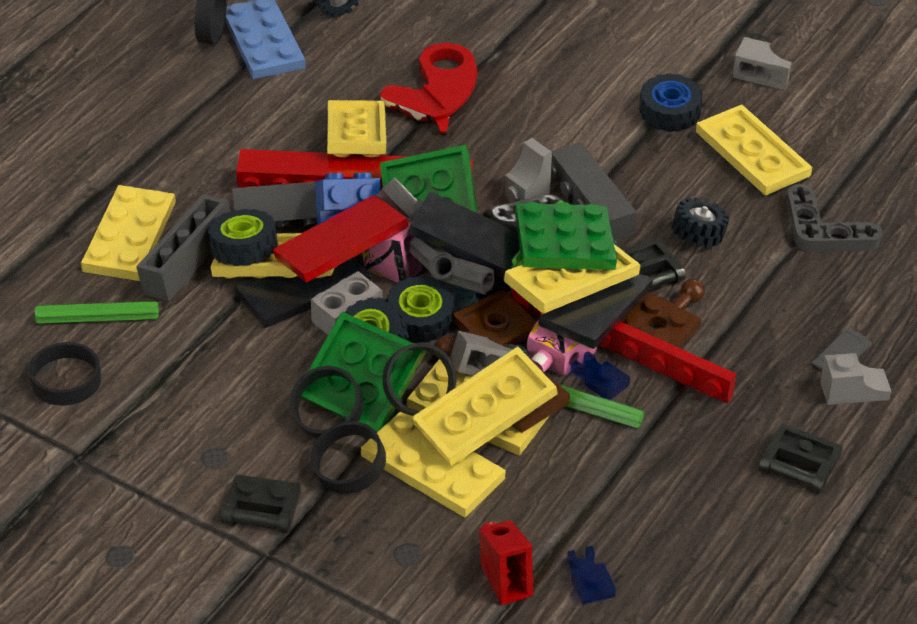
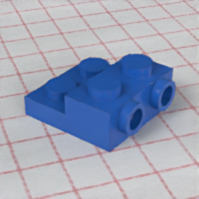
[315,173,380,225]

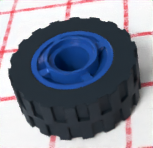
[639,73,703,132]

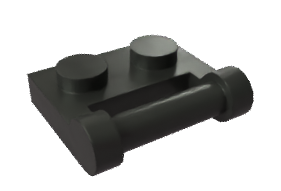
[623,238,686,290]
[758,423,843,494]
[221,474,301,533]

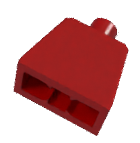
[479,520,534,605]

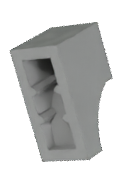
[733,37,792,90]
[504,138,552,203]
[450,331,513,376]
[820,353,891,405]

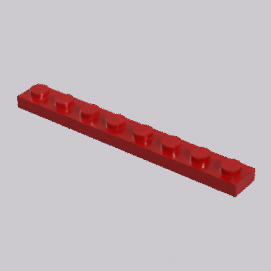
[511,288,736,403]

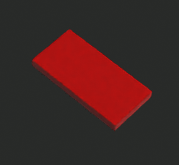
[273,195,409,282]

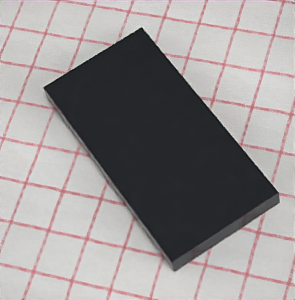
[407,192,520,278]
[234,257,371,328]
[538,273,653,349]

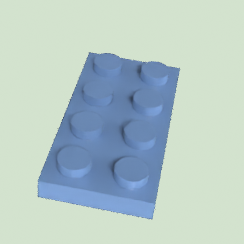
[225,0,306,79]

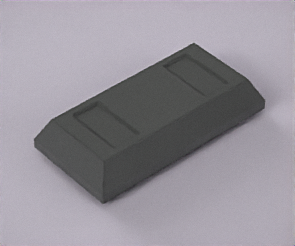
[811,327,872,370]

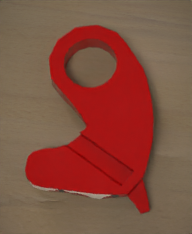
[380,42,477,135]

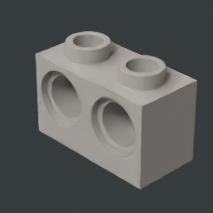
[311,271,383,335]

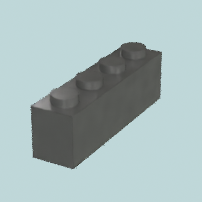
[551,142,637,241]
[232,182,317,227]
[136,194,231,302]

